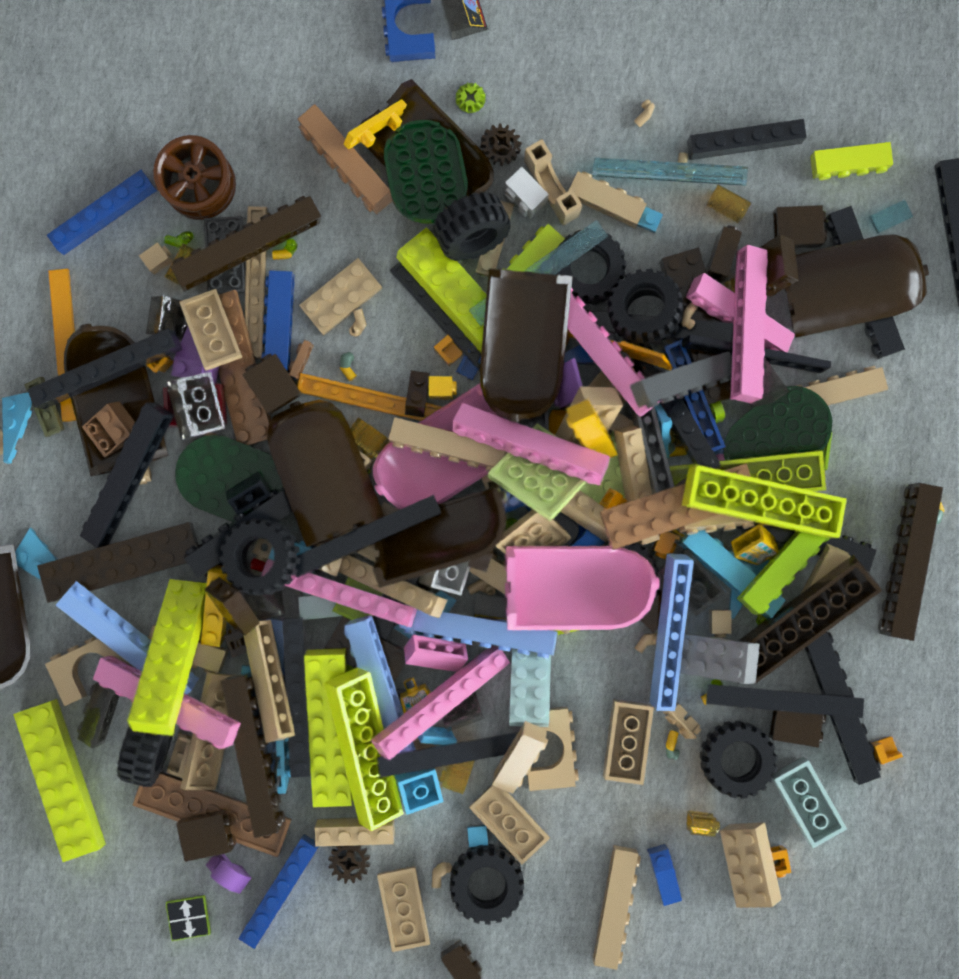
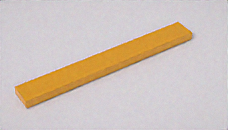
[48,269,76,422]
[297,373,443,421]

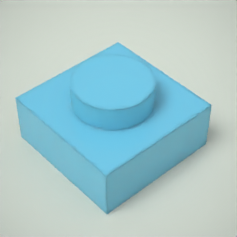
[637,207,663,233]

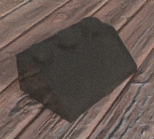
[166,372,226,439]
[659,548,726,616]
[77,682,120,749]

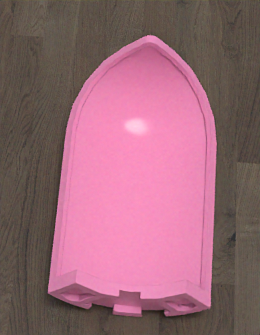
[373,383,503,509]
[505,546,659,630]

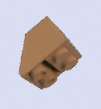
[82,401,135,458]

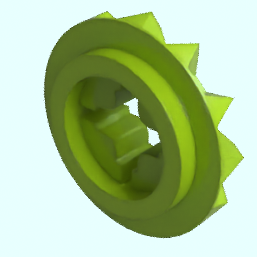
[455,82,486,113]

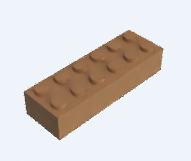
[297,104,392,215]

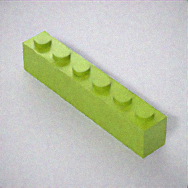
[736,531,830,615]

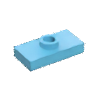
[418,726,457,745]

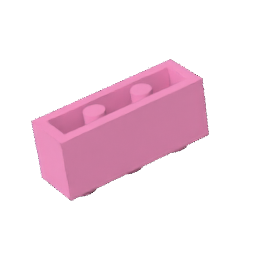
[404,635,468,672]

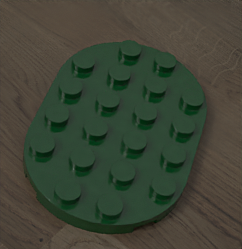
[384,120,468,224]
[723,386,833,460]
[175,435,283,522]

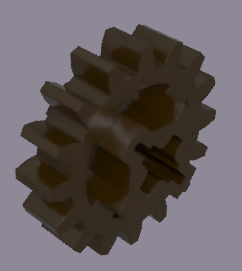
[480,124,522,166]
[328,845,371,884]

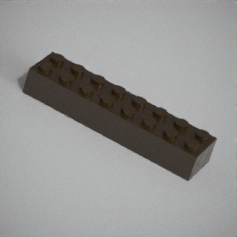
[170,196,321,292]
[659,247,731,405]
[878,483,943,641]
[37,522,199,603]
[738,554,882,684]
[221,672,285,838]

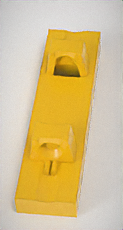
[343,99,407,150]

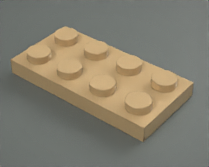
[299,258,383,336]
[179,289,242,371]
[469,785,550,865]
[377,866,430,952]

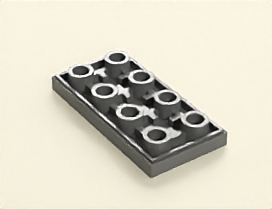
[204,216,246,294]

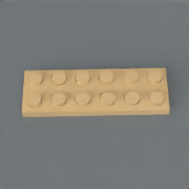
[181,673,235,790]

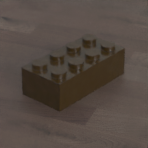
[324,617,405,683]

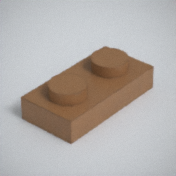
[288,340,314,380]

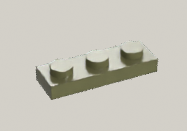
[24,377,65,437]

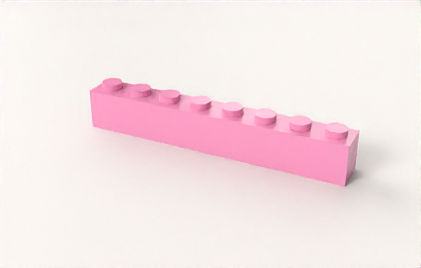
[731,245,768,403]
[567,287,660,416]
[453,403,610,486]
[262,559,417,627]
[371,645,510,760]
[93,655,240,749]

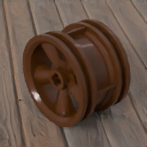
[153,135,236,220]

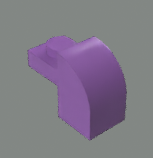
[206,854,251,893]

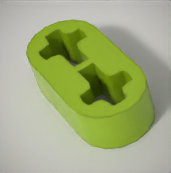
[709,401,725,424]

